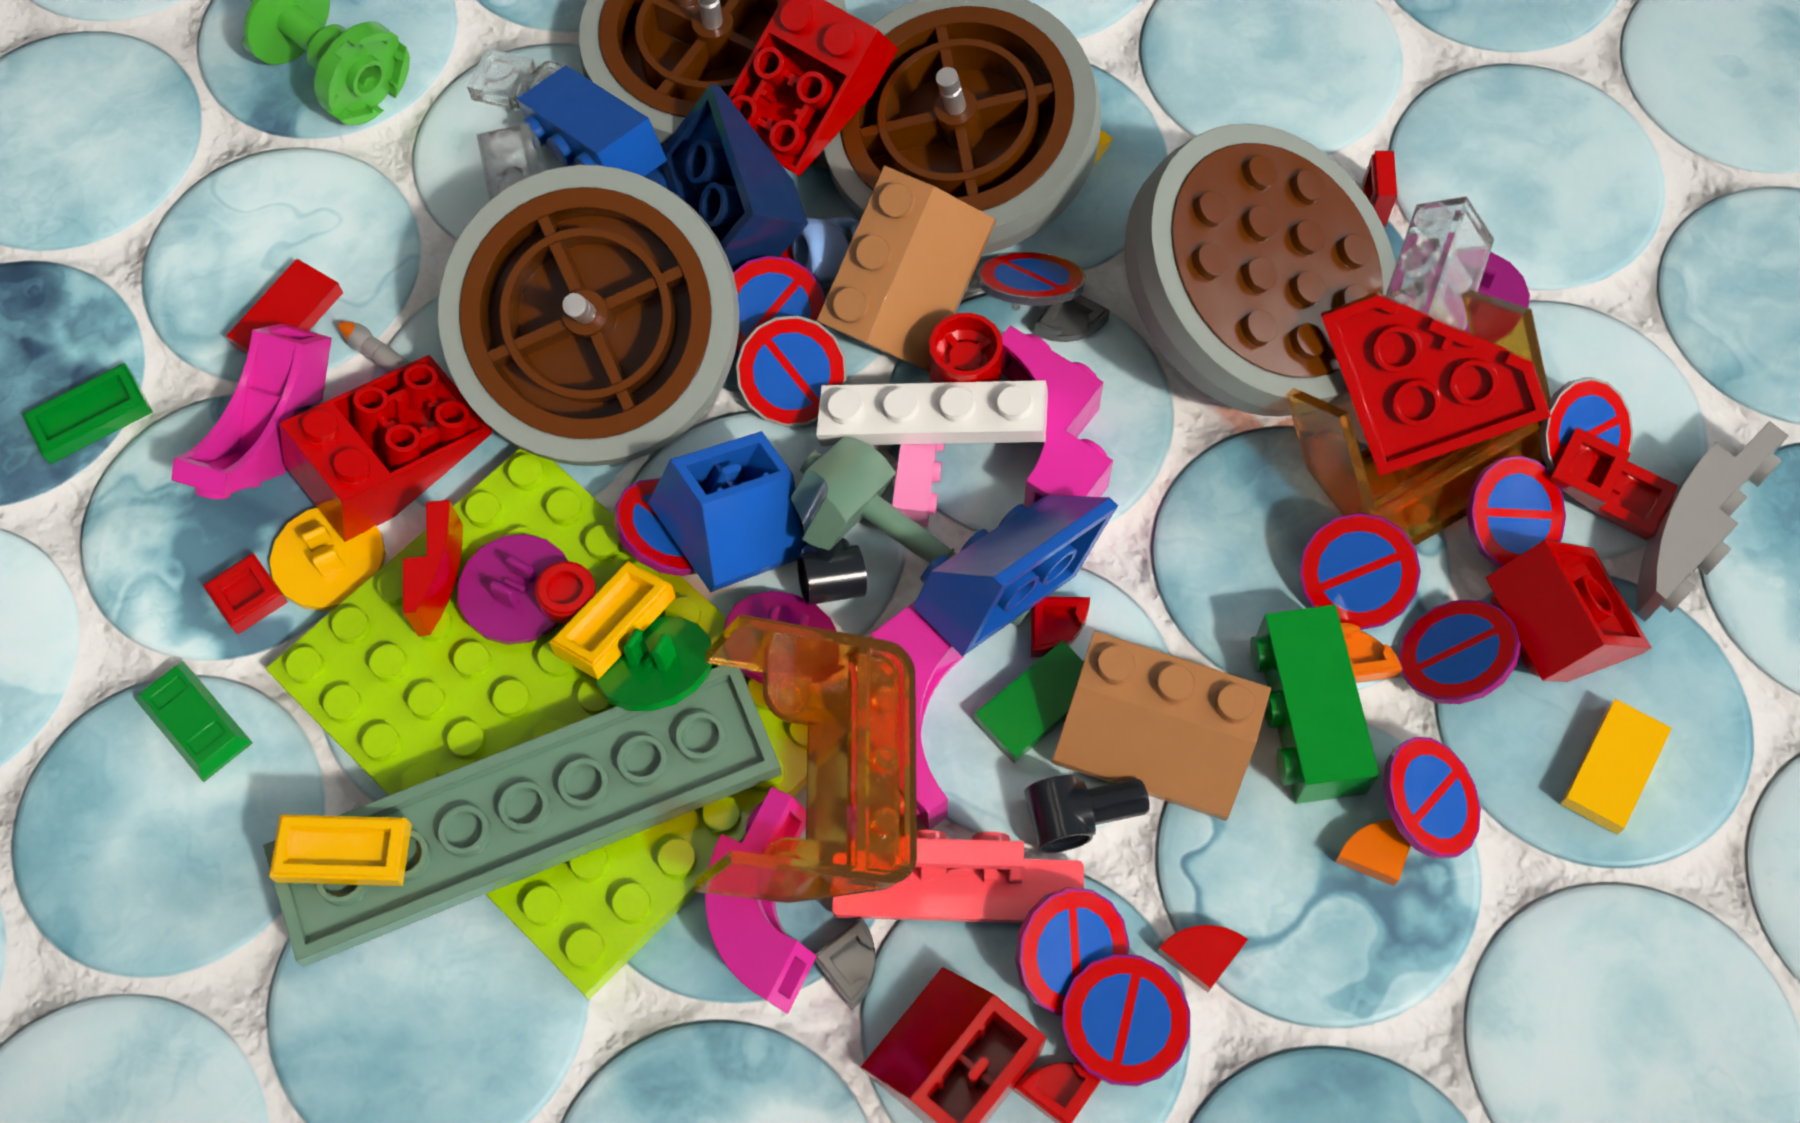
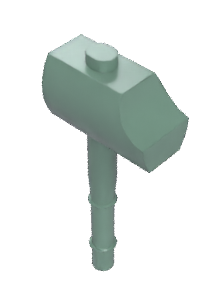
[791,436,1031,626]

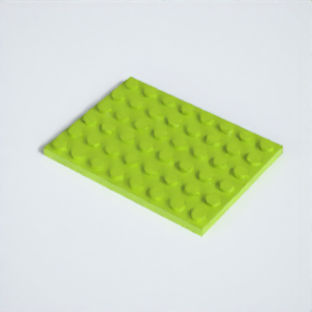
[265,448,853,1000]

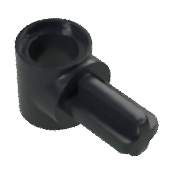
[797,516,867,606]
[1024,775,1150,853]

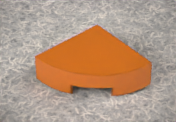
[1341,623,1402,683]
[1335,820,1411,886]

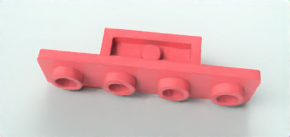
[832,830,1084,923]

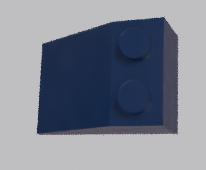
[662,84,808,272]

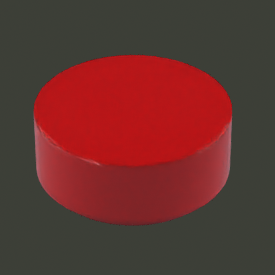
[535,561,597,624]

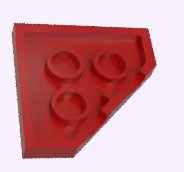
[1321,292,1551,476]

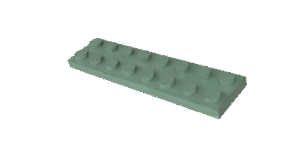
[263,660,783,967]

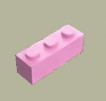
[892,444,945,527]

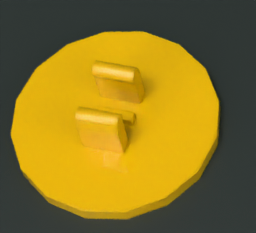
[270,508,386,611]

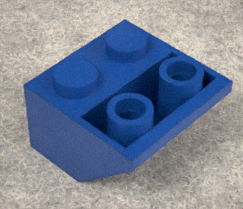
[648,431,803,593]

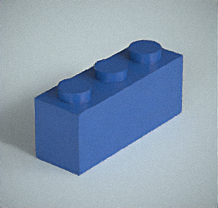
[516,65,667,177]

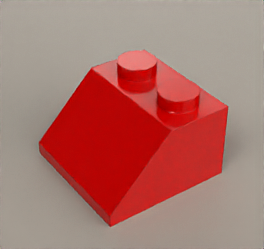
[1485,540,1652,682]

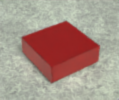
[1362,150,1397,227]
[203,553,288,635]

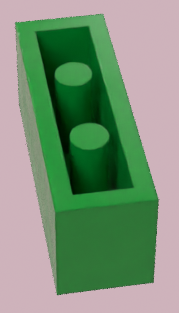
[1250,604,1379,804]

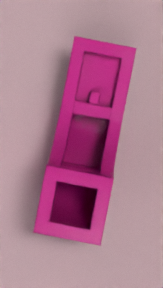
[705,787,817,1014]

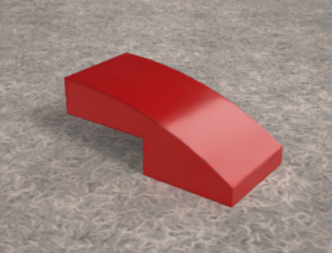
[1549,427,1678,540]
[403,500,463,636]

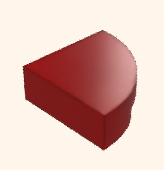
[1031,596,1090,658]
[1157,925,1248,993]
[1014,1062,1102,1123]

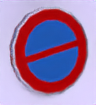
[977,252,1086,312]

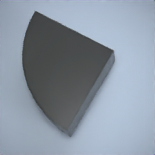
[1034,290,1110,342]
[814,917,876,1010]

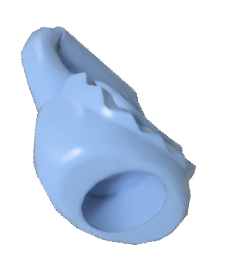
[791,216,860,288]

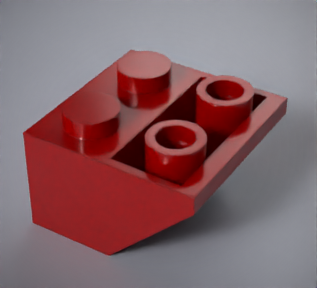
[860,967,1046,1123]

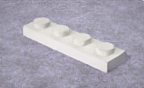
[816,380,1048,446]

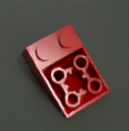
[728,0,898,176]
[279,355,492,542]

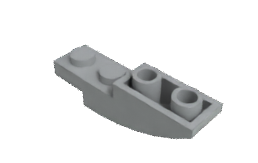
[1636,421,1789,622]

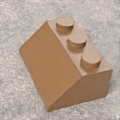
[817,166,997,372]
[1051,631,1271,821]

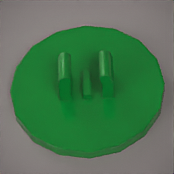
[596,617,715,711]

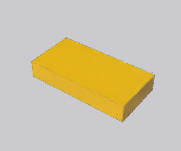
[549,561,676,680]
[1560,699,1672,835]
[269,814,412,886]

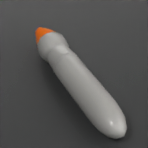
[338,321,411,373]

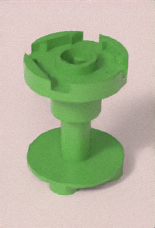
[242,0,410,125]

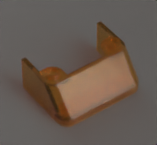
[1287,290,1551,546]
[695,614,917,903]

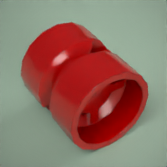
[929,313,1003,383]

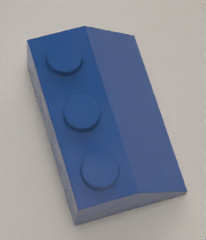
[913,494,1118,657]

